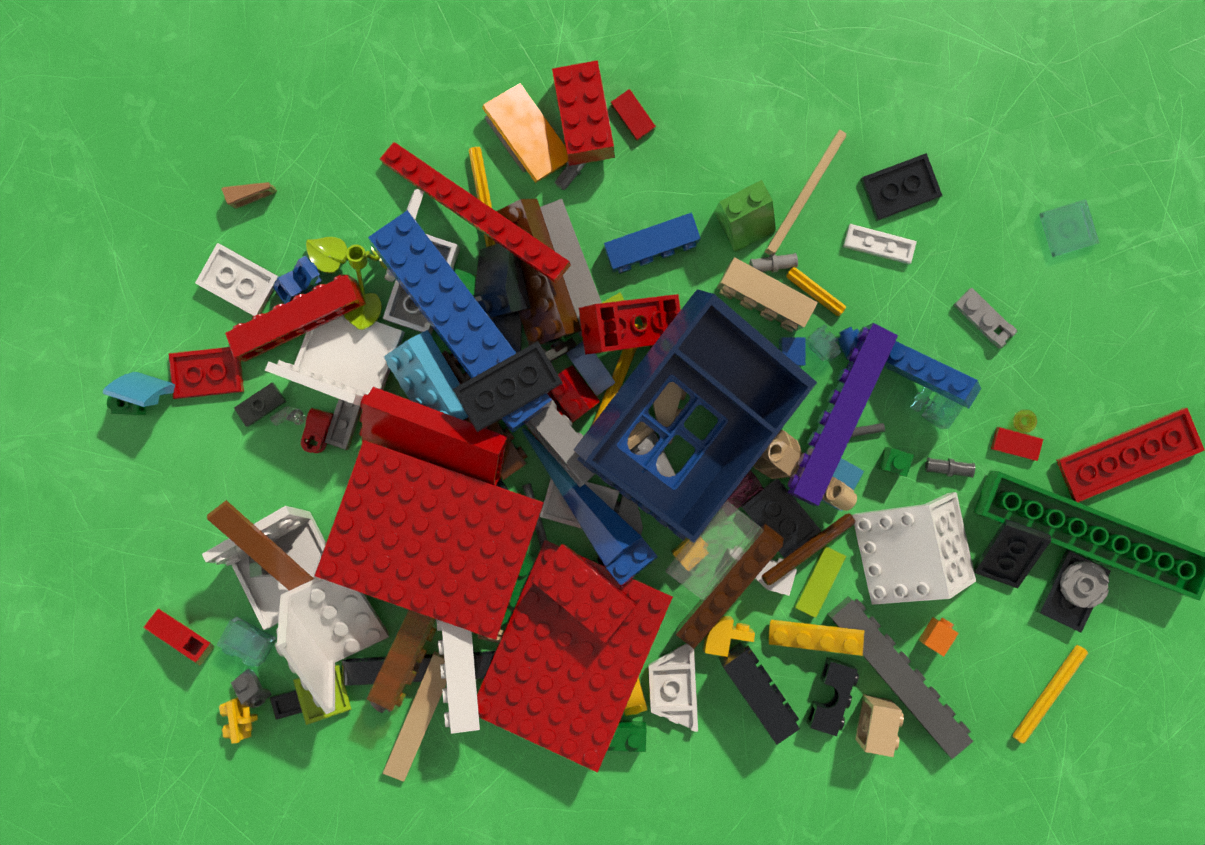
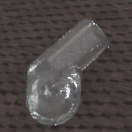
[270,406,306,426]

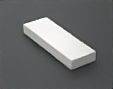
[843,224,917,264]

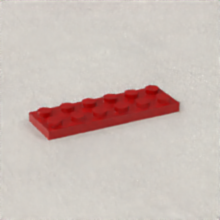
[1056,408,1205,502]

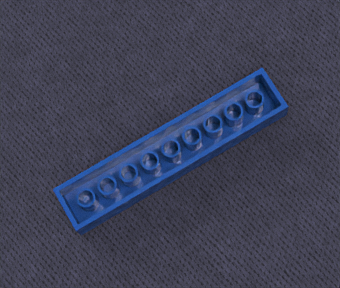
[368,210,552,433]

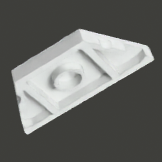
[648,643,698,732]

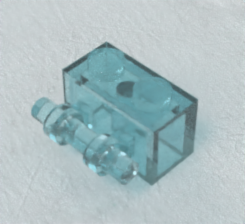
[911,387,964,429]

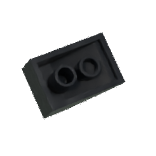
[474,243,531,318]

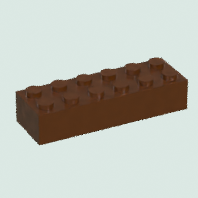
[495,199,581,346]

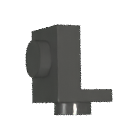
[231,668,272,708]

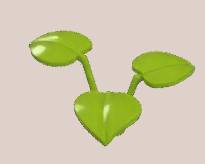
[306,237,387,330]

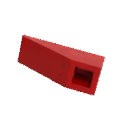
[143,609,215,666]

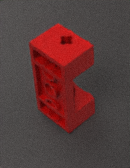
[579,294,681,355]

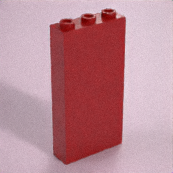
[360,387,507,486]

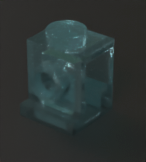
[806,324,841,361]

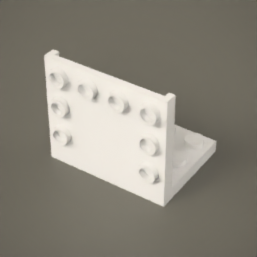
[265,315,405,406]
[852,492,976,605]
[202,506,326,630]
[275,577,389,714]

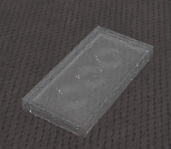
[666,500,761,600]

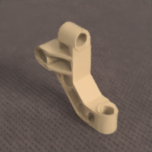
[753,429,857,511]

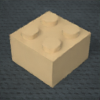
[855,694,904,757]

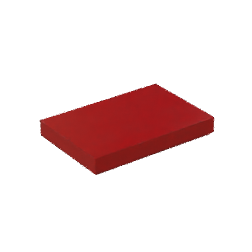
[168,347,244,399]

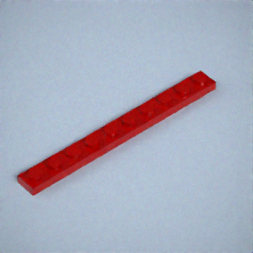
[380,142,571,283]

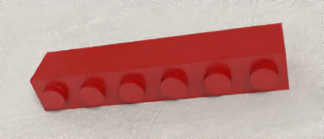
[225,274,366,362]

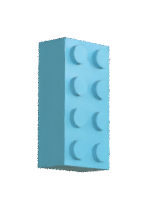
[384,330,468,420]

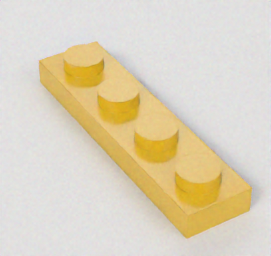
[769,620,865,656]

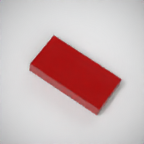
[611,89,656,141]
[991,427,1044,461]

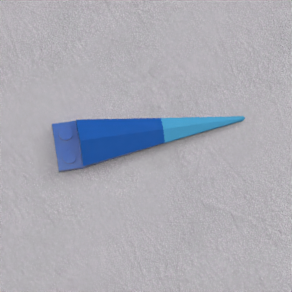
[522,428,658,587]

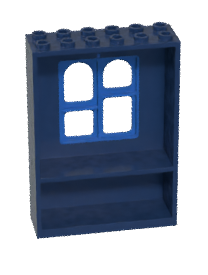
[573,289,817,543]

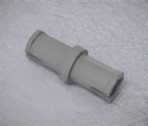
[749,253,798,273]

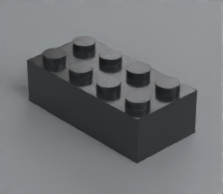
[718,642,800,745]

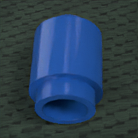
[837,327,859,358]

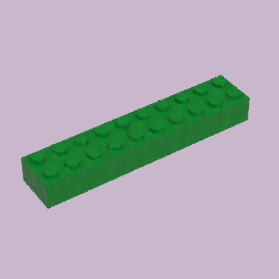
[973,470,1205,601]

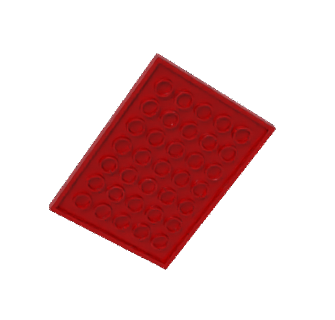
[315,440,544,640]
[477,540,673,773]

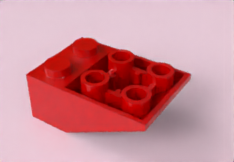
[528,365,600,445]

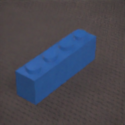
[604,212,701,274]
[885,341,981,409]

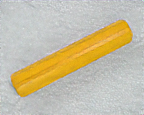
[786,267,846,316]

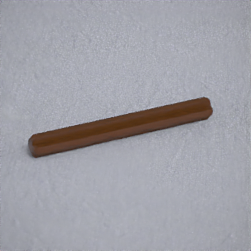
[762,513,855,585]

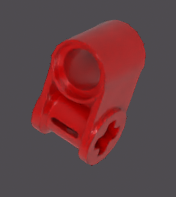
[301,408,334,453]

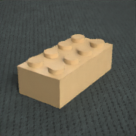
[717,257,818,332]

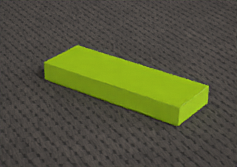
[794,546,846,618]

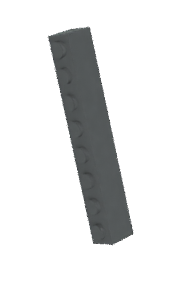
[828,597,973,759]

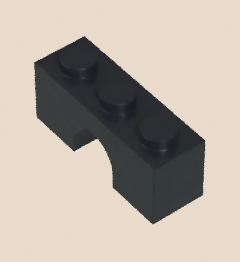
[806,657,859,736]

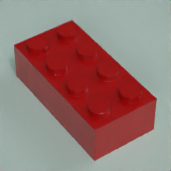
[552,60,615,166]
[532,544,637,643]

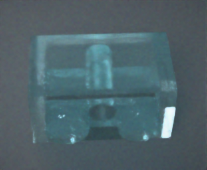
[217,617,277,667]

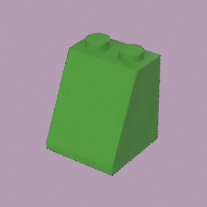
[714,180,776,252]

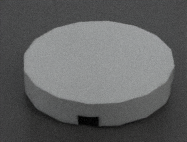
[1060,561,1109,608]

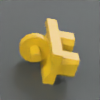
[219,697,258,743]

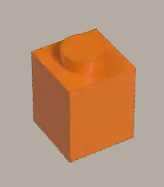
[918,617,959,656]

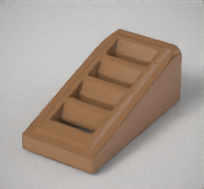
[221,182,277,209]

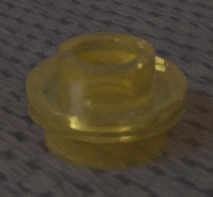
[1013,410,1037,433]

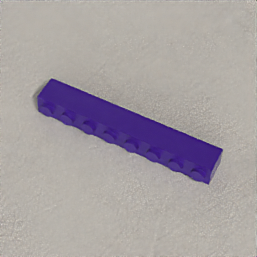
[787,323,898,506]

